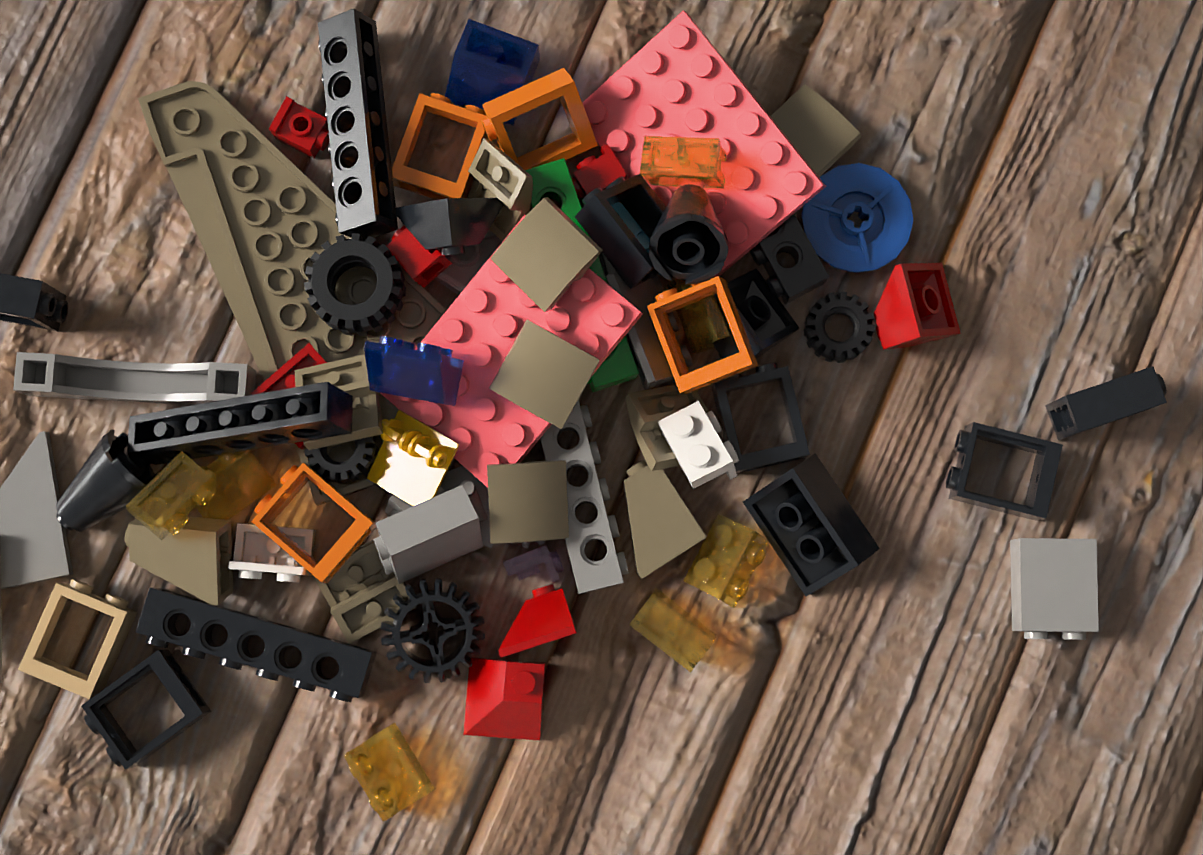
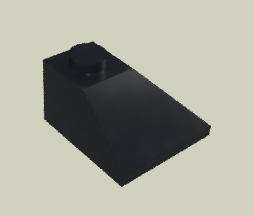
[395,198,504,256]
[711,268,799,359]

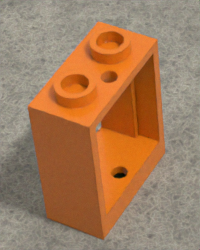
[481,68,598,170]
[392,93,488,200]
[647,276,758,394]
[251,462,376,583]

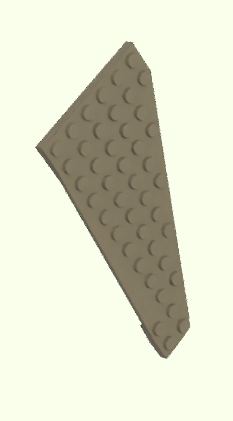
[138,81,447,506]

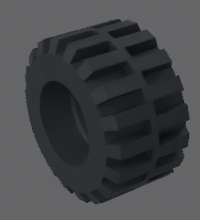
[304,233,406,336]

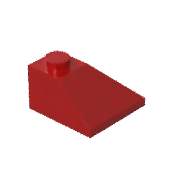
[874,263,961,350]
[498,584,577,657]
[463,658,546,741]

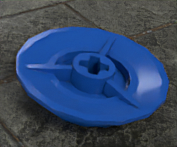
[801,163,914,273]

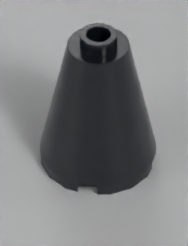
[649,184,728,284]
[56,430,164,532]

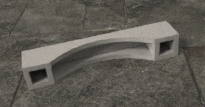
[13,352,257,405]

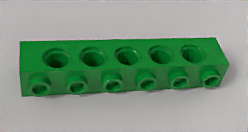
[525,158,638,393]

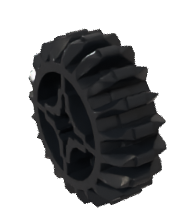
[381,578,485,683]

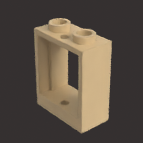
[18,579,137,699]

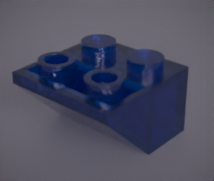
[445,19,540,126]
[364,336,464,406]

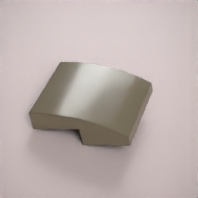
[771,84,861,177]
[468,138,533,242]
[490,197,603,312]
[489,319,600,429]
[295,353,383,450]
[625,384,708,471]
[487,460,569,544]
[312,540,417,644]

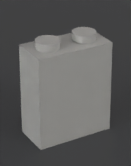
[373,485,483,584]
[1010,538,1099,640]

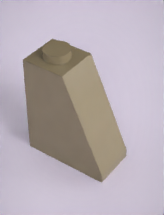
[623,459,706,580]
[125,513,233,605]

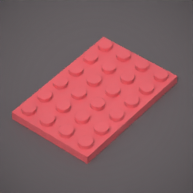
[582,10,826,278]
[380,214,643,488]

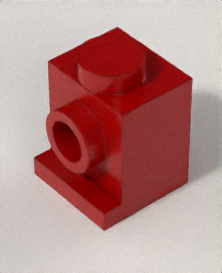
[269,96,330,159]
[571,143,627,200]
[386,226,452,288]

